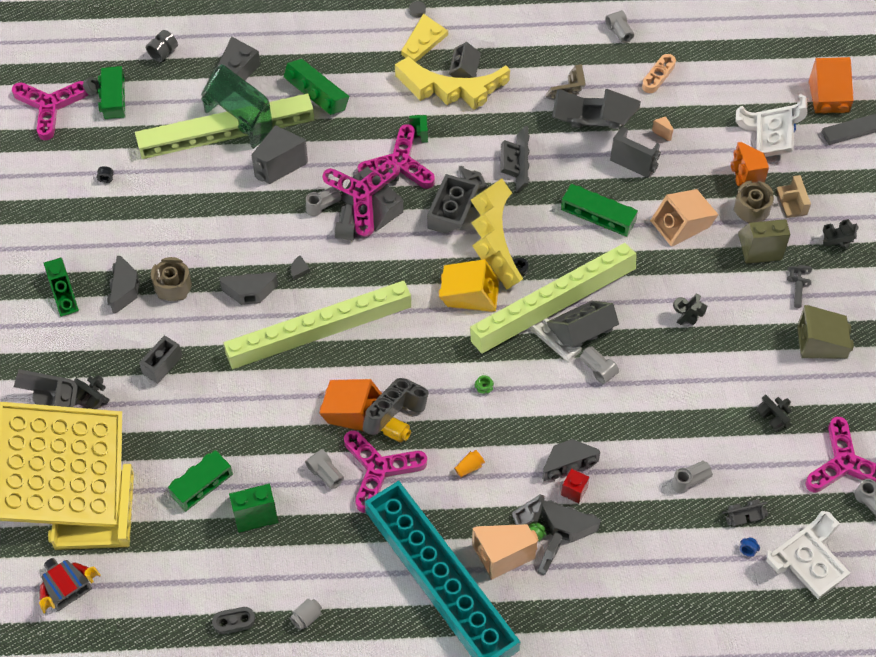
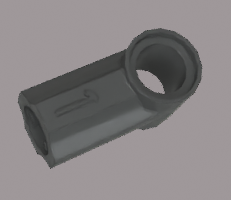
[335,204,356,240]

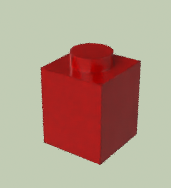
[561,468,590,504]

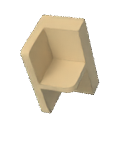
[776,175,811,218]

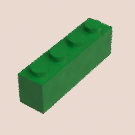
[283,59,349,115]
[561,184,638,237]

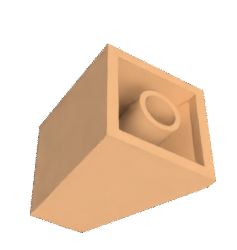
[650,189,719,246]
[472,524,539,580]

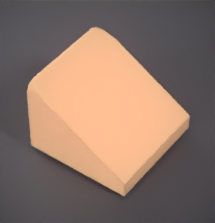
[652,116,673,141]

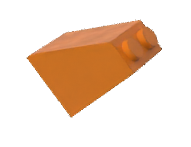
[809,57,854,113]
[319,379,382,432]

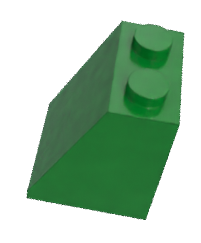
[229,483,279,533]

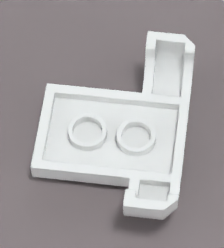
[736,94,807,157]
[766,511,850,599]

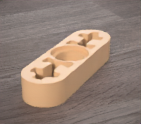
[642,54,676,93]

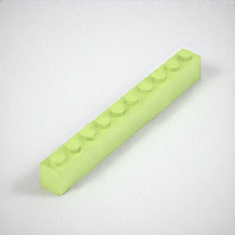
[135,94,314,159]
[470,243,636,353]
[223,281,411,369]

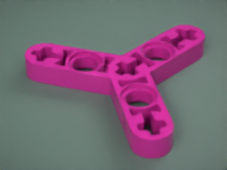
[12,81,89,140]
[358,124,435,189]
[322,161,400,236]
[805,417,876,493]
[344,431,427,513]

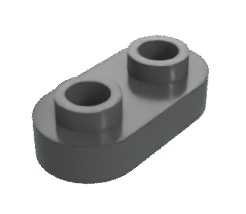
[212,607,255,634]

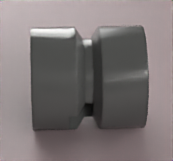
[145,30,178,62]

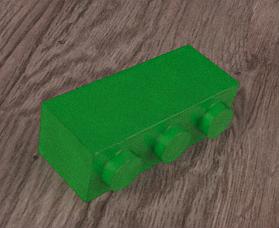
[98,66,125,119]
[168,450,233,512]

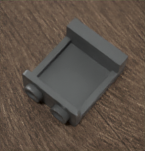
[610,126,661,178]

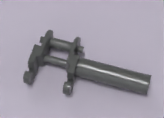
[787,265,812,308]

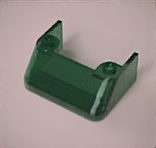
[201,64,273,149]

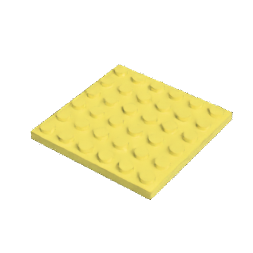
[0,402,122,528]

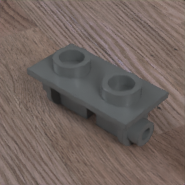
[722,499,768,526]

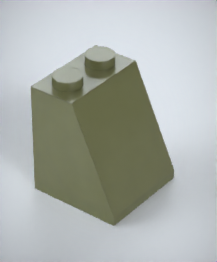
[738,219,791,264]
[797,305,854,359]

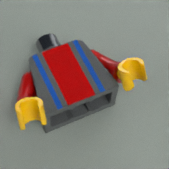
[39,558,101,613]

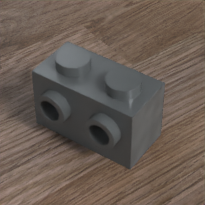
[449,41,481,78]
[139,335,183,384]

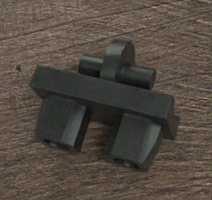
[823,219,859,249]
[673,293,708,325]
[74,375,110,409]
[756,394,792,432]

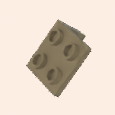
[546,64,586,99]

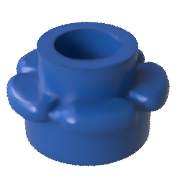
[740,537,760,557]

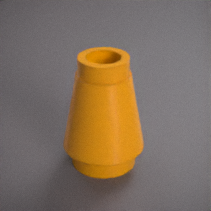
[454,450,485,478]

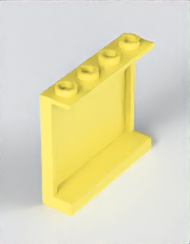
[48,464,134,550]

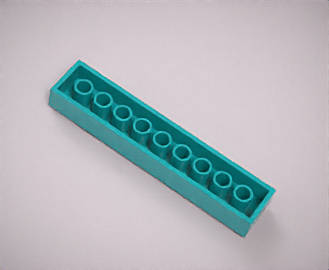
[365,481,520,657]

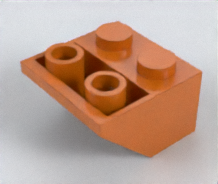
[731,142,769,186]

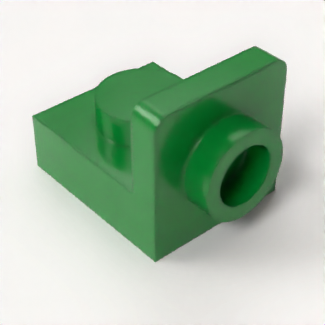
[409,115,428,143]

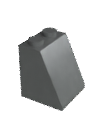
[251,125,308,184]

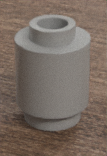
[290,599,322,630]

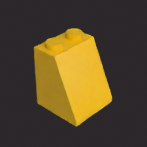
[439,259,500,312]

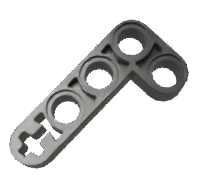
[363,378,429,435]

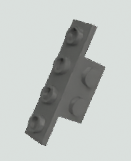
[500,126,530,193]

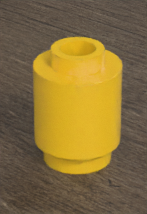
[381,417,411,443]

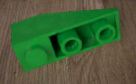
[43,257,79,317]

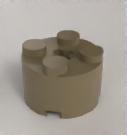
[733,181,774,223]
[151,257,192,301]

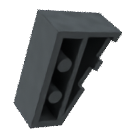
[213,36,261,97]

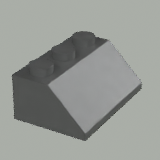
[341,166,403,232]
[427,174,480,233]
[547,301,619,348]

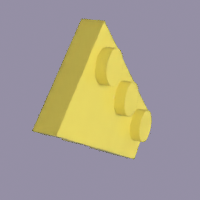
[401,14,448,62]

